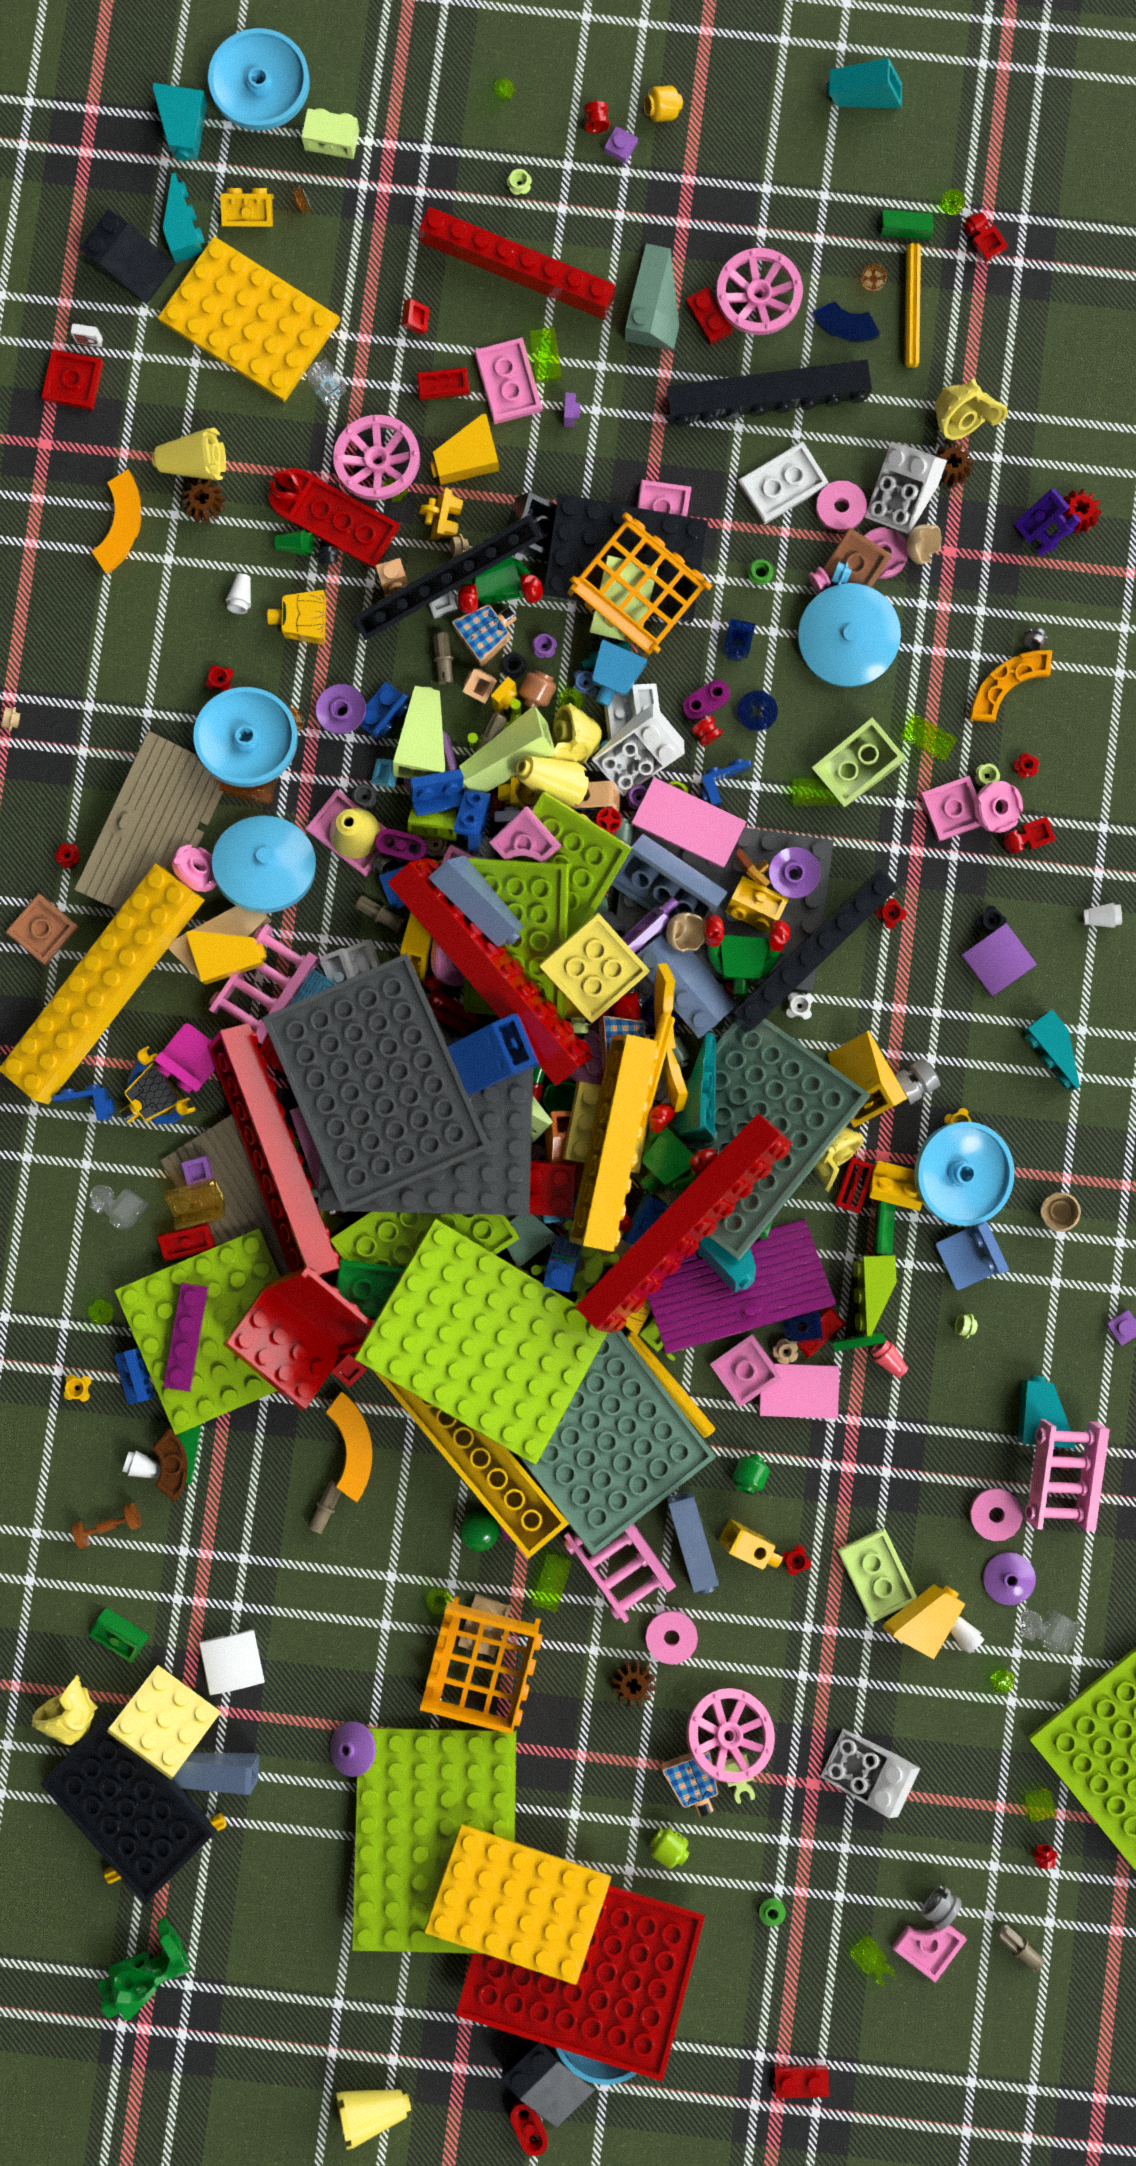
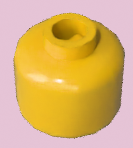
[644,85,683,122]

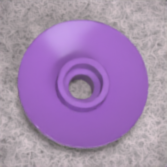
[316,684,366,734]
[769,847,821,899]
[983,1552,1036,1605]
[330,1721,376,1777]

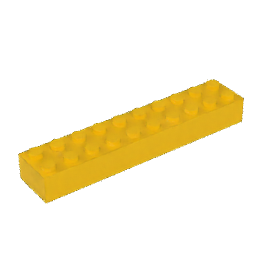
[0,863,205,1105]
[374,1371,569,1559]

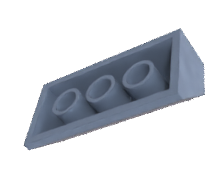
[611,834,728,924]
[637,931,737,1038]

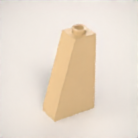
[168,906,271,985]

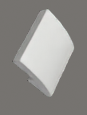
[604,684,660,740]
[319,939,380,984]
[199,1629,264,1695]

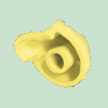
[934,379,1008,441]
[548,703,602,764]
[814,1128,864,1192]
[32,1675,97,1745]

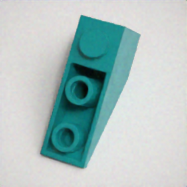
[163,173,205,263]
[1023,1009,1080,1091]

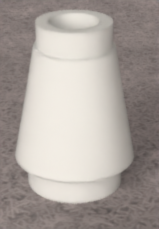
[226,574,251,614]
[1083,902,1122,928]
[122,1451,161,1479]
[950,1616,984,1654]

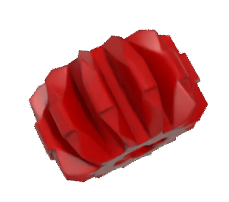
[1062,488,1102,534]

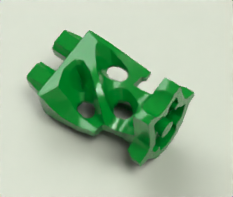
[97,1916,191,2021]

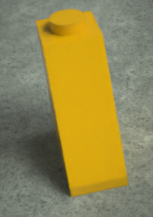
[430,414,499,485]
[400,912,433,982]
[186,931,267,984]
[882,1584,965,1659]

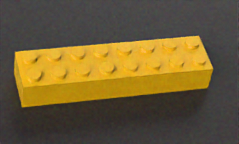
[569,1034,658,1252]

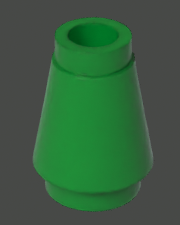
[275,530,314,556]

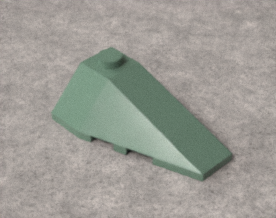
[625,243,679,351]

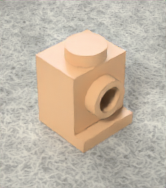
[376,558,408,597]
[462,668,497,703]

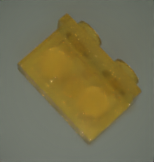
[165,1178,226,1230]

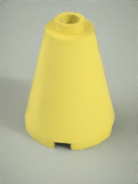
[152,428,226,481]
[516,756,589,808]
[329,808,381,859]
[336,2089,411,2150]

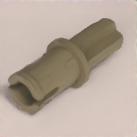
[434,632,454,685]
[476,713,506,752]
[355,895,406,933]
[307,1481,341,1534]
[997,1924,1045,1972]

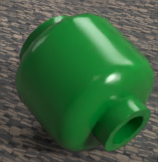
[732,1454,770,1495]

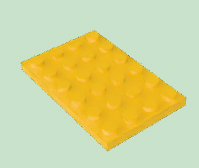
[158,236,340,402]
[424,1823,611,1985]

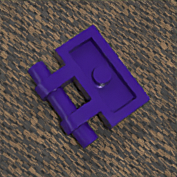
[1014,488,1081,556]

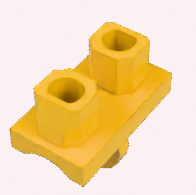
[419,488,463,541]
[498,777,540,810]

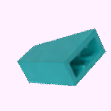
[826,58,902,109]
[153,83,207,162]
[696,1237,756,1293]
[1017,1375,1075,1449]

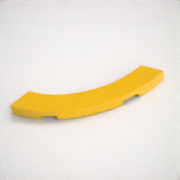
[654,963,688,1112]

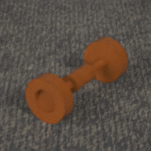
[72,1503,141,1549]

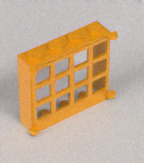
[567,512,712,659]
[420,1596,543,1734]

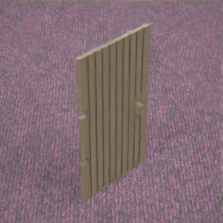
[74,731,227,910]
[160,1114,290,1277]

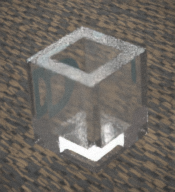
[305,358,347,406]

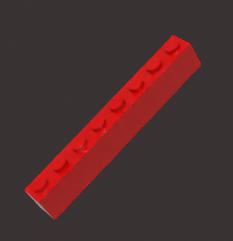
[419,206,615,320]

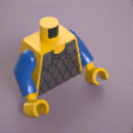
[120,1046,195,1125]

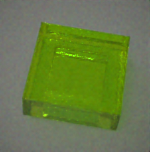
[1023,1788,1057,1823]

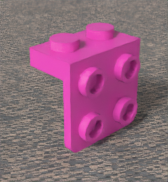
[154,1023,215,1094]

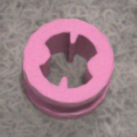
[808,567,831,593]

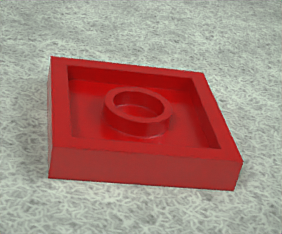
[42,349,103,411]

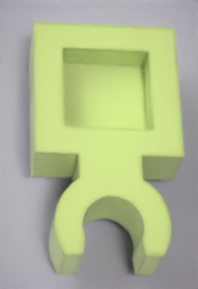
[724,1752,755,1804]

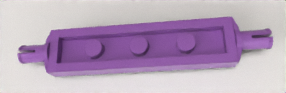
[621,896,679,953]

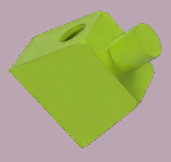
[408,806,457,841]

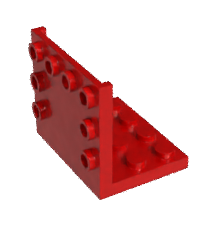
[223,1267,375,1410]

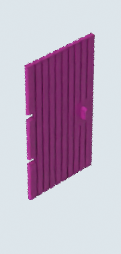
[647,1219,836,1354]

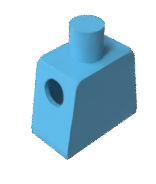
[592,640,648,707]

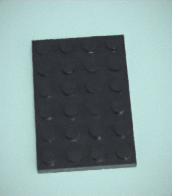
[542,493,708,623]
[40,1711,218,1904]

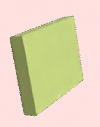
[589,555,658,643]
[837,1527,917,1623]

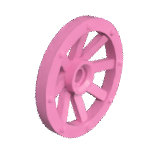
[716,248,803,335]
[333,415,420,500]
[686,1688,775,1783]

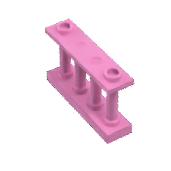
[209,924,320,1044]
[1025,1419,1110,1531]
[563,1523,676,1623]

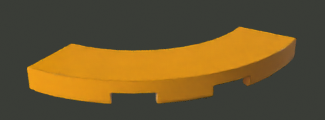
[92,469,142,575]
[969,650,1052,723]
[325,1391,372,1502]

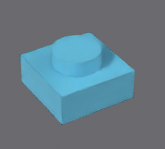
[371,758,398,788]

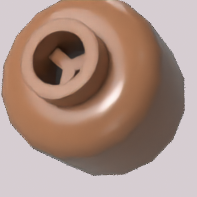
[519,669,556,709]

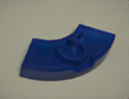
[812,301,880,342]

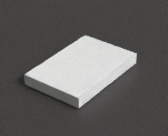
[738,441,829,525]

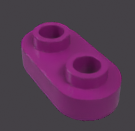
[683,680,730,721]
[375,829,427,862]

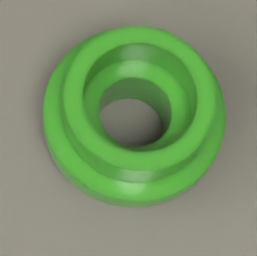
[748,559,773,585]
[759,1898,786,1926]

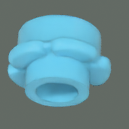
[831,562,852,586]

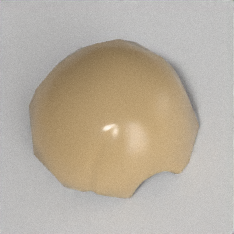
[906,525,942,564]
[666,912,705,952]
[1040,1192,1081,1232]

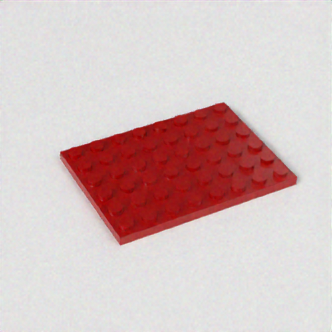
[456,1884,705,2082]

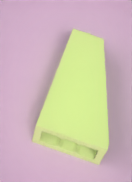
[393,686,445,779]
[460,706,555,793]

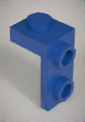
[699,759,752,807]
[52,1084,115,1121]

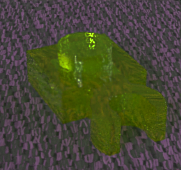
[849,1934,896,1987]

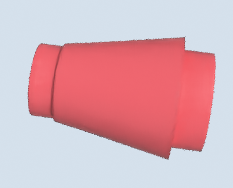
[870,1339,908,1378]

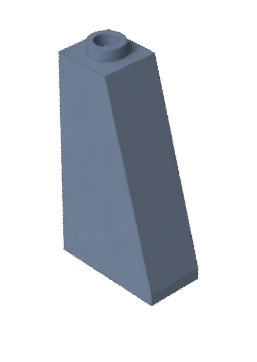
[428,855,524,947]
[666,1490,719,1594]
[172,1753,259,1795]

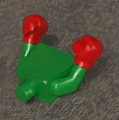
[457,556,543,614]
[702,915,790,996]
[639,1103,719,1193]

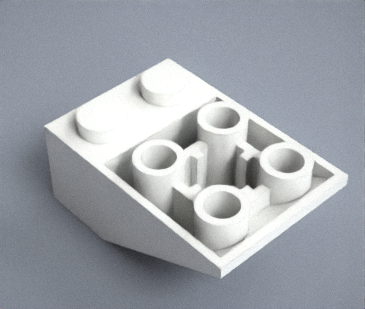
[865,442,947,534]
[592,703,685,796]
[821,1729,920,1818]

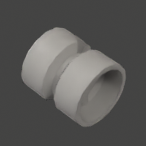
[894,1058,941,1105]

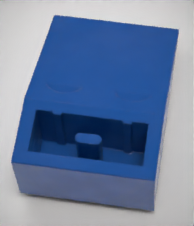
[448,1013,540,1096]

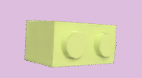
[302,108,359,159]

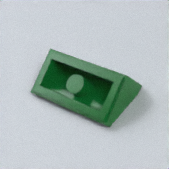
[880,210,933,240]
[872,1202,896,1255]
[89,1608,149,1663]

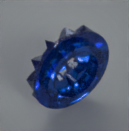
[737,691,778,732]

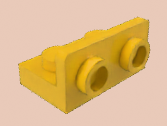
[220,188,274,227]
[725,876,789,933]
[869,1161,923,1211]

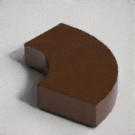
[152,1427,188,1502]

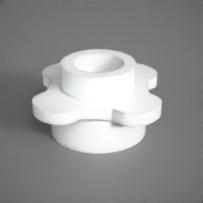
[786,993,813,1020]

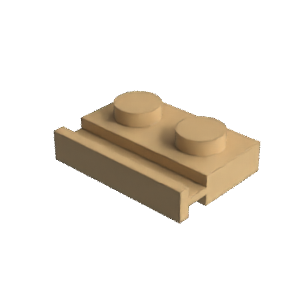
[458,1594,511,1658]

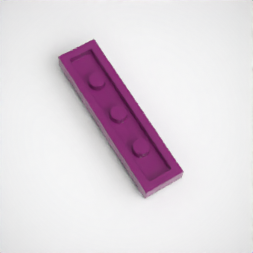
[164,1283,209,1392]

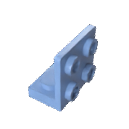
[935,1222,1009,1290]

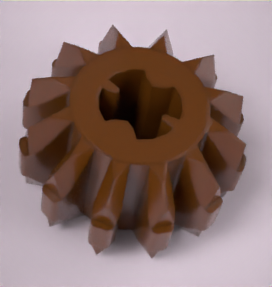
[933,442,974,488]
[182,478,226,524]
[611,1660,656,1707]

